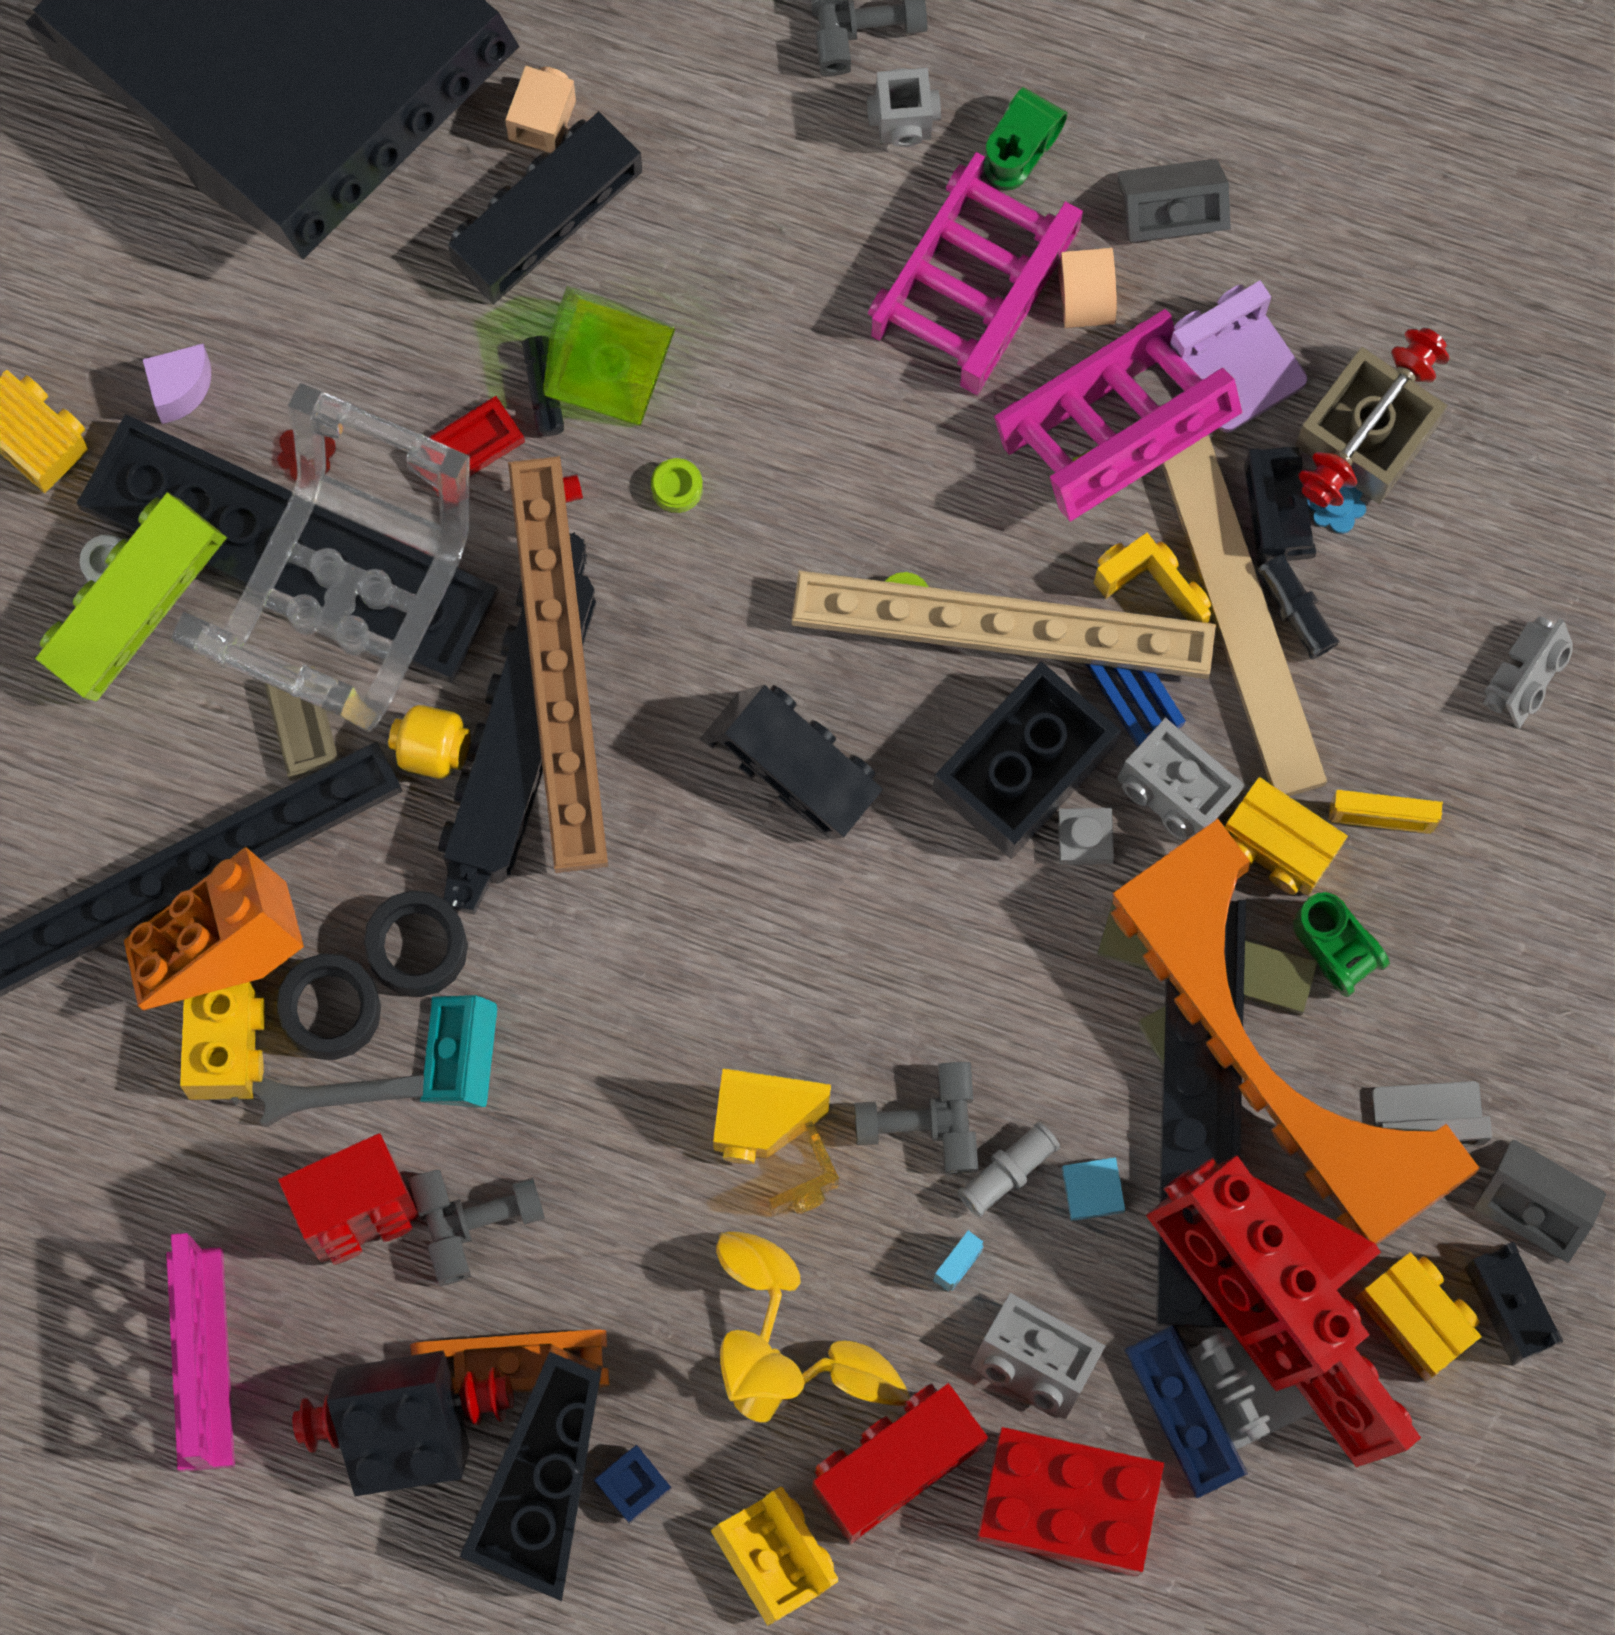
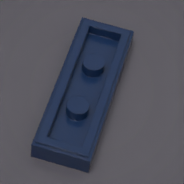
[1124,1325,1248,1499]

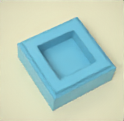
[1062,1157,1125,1221]
[933,1230,984,1292]

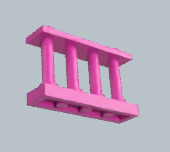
[868,152,1083,396]
[994,309,1243,522]

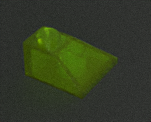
[543,286,675,426]

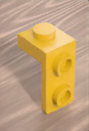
[1093,532,1211,623]

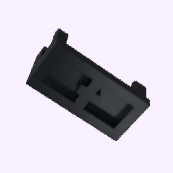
[1244,447,1316,564]
[1464,1241,1564,1365]

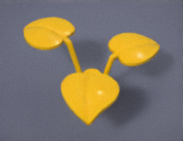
[716,1232,910,1422]

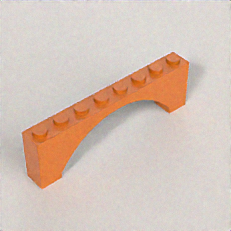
[1110,819,1479,1245]

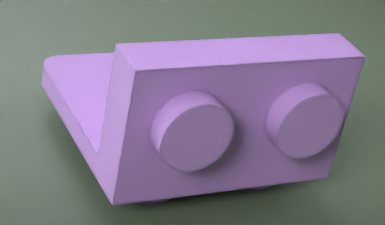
[1170,280,1307,433]

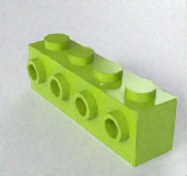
[35,492,227,702]

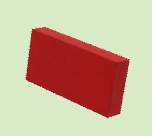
[409,396,525,497]

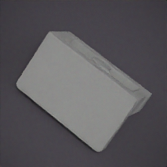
[1371,1081,1492,1147]

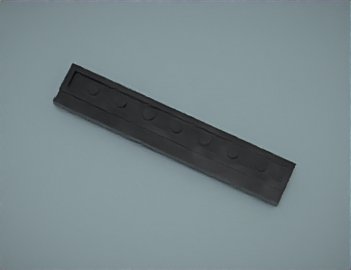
[1156,899,1246,1329]

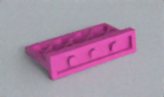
[166,1233,235,1472]

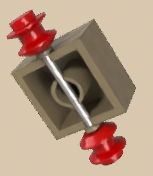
[1295,328,1449,507]

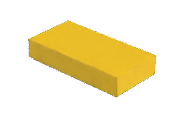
[1328,790,1443,834]

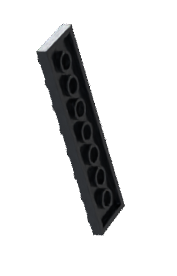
[77,414,499,683]

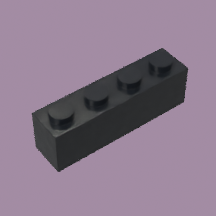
[448,111,642,305]

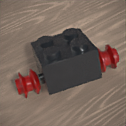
[292,1350,514,1497]

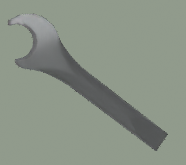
[231,1075,424,1127]

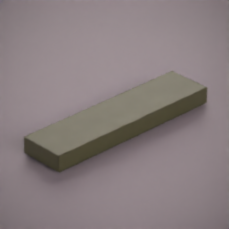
[1097,902,1318,1015]

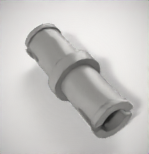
[957,1122,1060,1218]

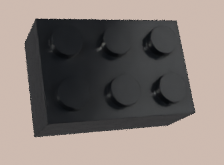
[932,661,1121,859]

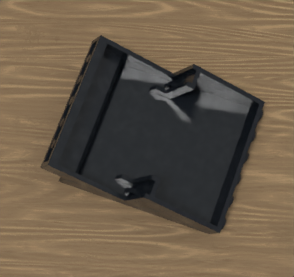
[25,0,520,260]

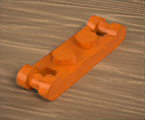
[410,1330,610,1393]

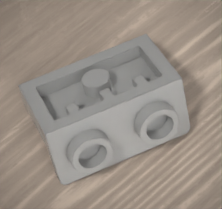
[1117,718,1246,840]
[971,1293,1106,1419]

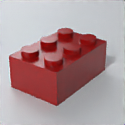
[278,1133,420,1265]
[812,1383,988,1545]
[976,1427,1164,1577]

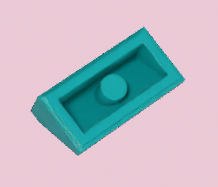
[420,995,497,1108]

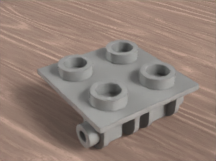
[1188,1330,1315,1450]

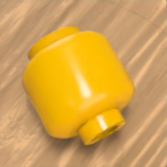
[388,705,471,779]

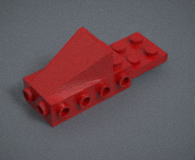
[1146,1156,1421,1467]

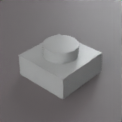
[1058,808,1114,865]

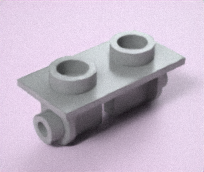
[1483,616,1573,729]

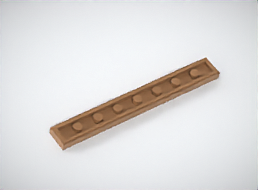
[508,456,609,873]

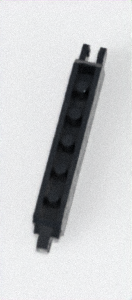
[438,532,596,915]

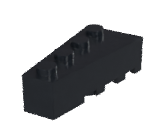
[460,1345,602,1602]

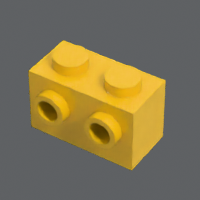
[180,982,265,1100]

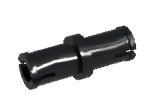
[1256,554,1340,660]

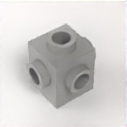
[867,68,941,147]

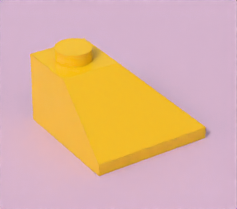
[713,1068,831,1164]

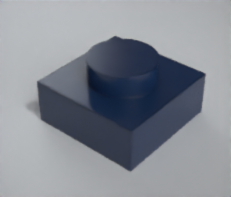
[594,1445,672,1524]

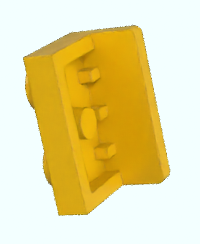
[711,1486,838,1626]

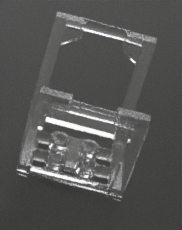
[171,383,470,732]

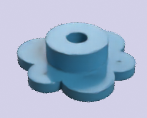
[1307,486,1366,534]

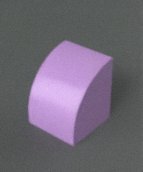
[143,344,211,424]

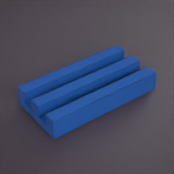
[1085,663,1186,748]

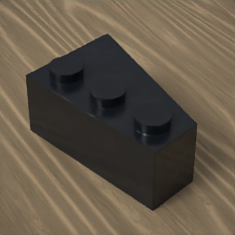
[700,685,883,839]

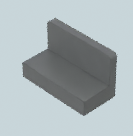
[1118,159,1231,242]
[1474,1140,1606,1263]

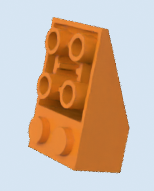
[123,847,304,1010]

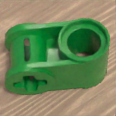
[984,87,1068,190]
[1293,892,1390,997]

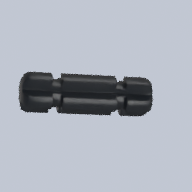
[522,336,564,437]

